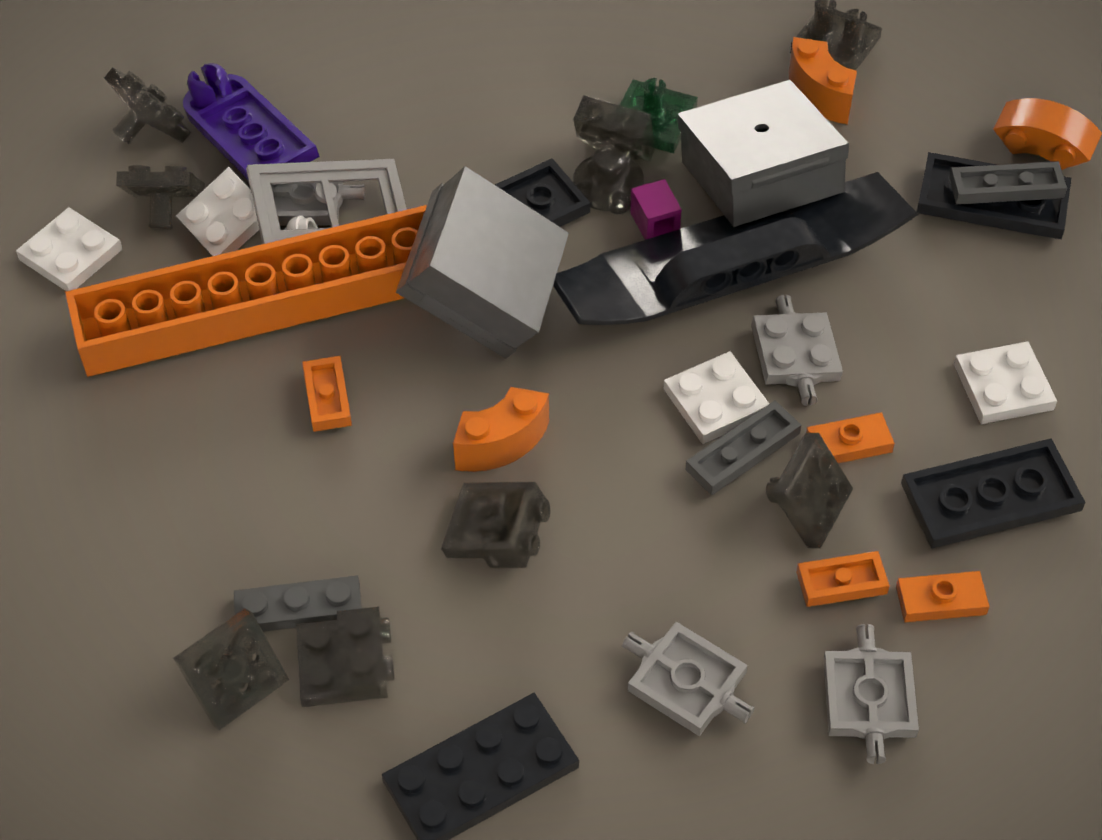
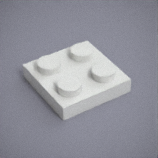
[176,167,259,256]
[16,207,123,291]
[954,341,1057,425]
[663,351,769,444]

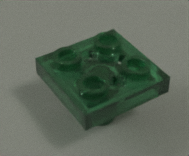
[608,78,698,154]

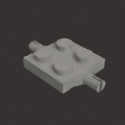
[248,182,365,226]
[751,295,843,406]
[622,622,755,736]
[823,624,919,764]

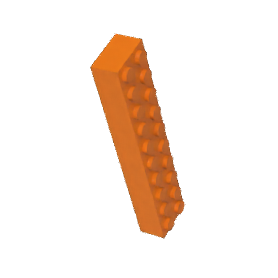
[65,205,427,377]

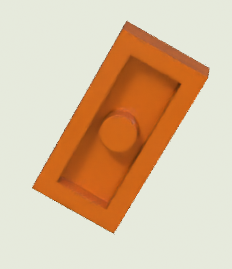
[302,356,352,432]
[805,412,895,468]
[796,551,890,607]
[896,571,990,623]

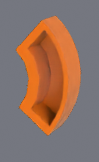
[789,37,857,125]
[993,98,1102,170]
[453,387,549,472]

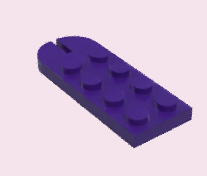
[183,63,320,181]

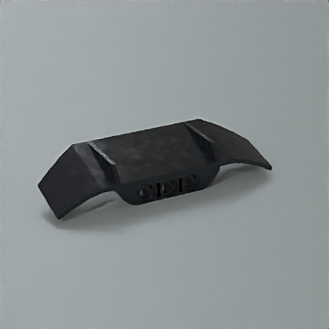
[553,172,919,325]

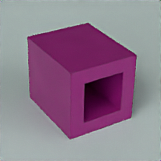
[630,179,682,240]

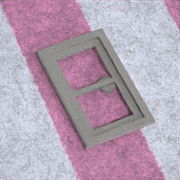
[246,159,407,244]

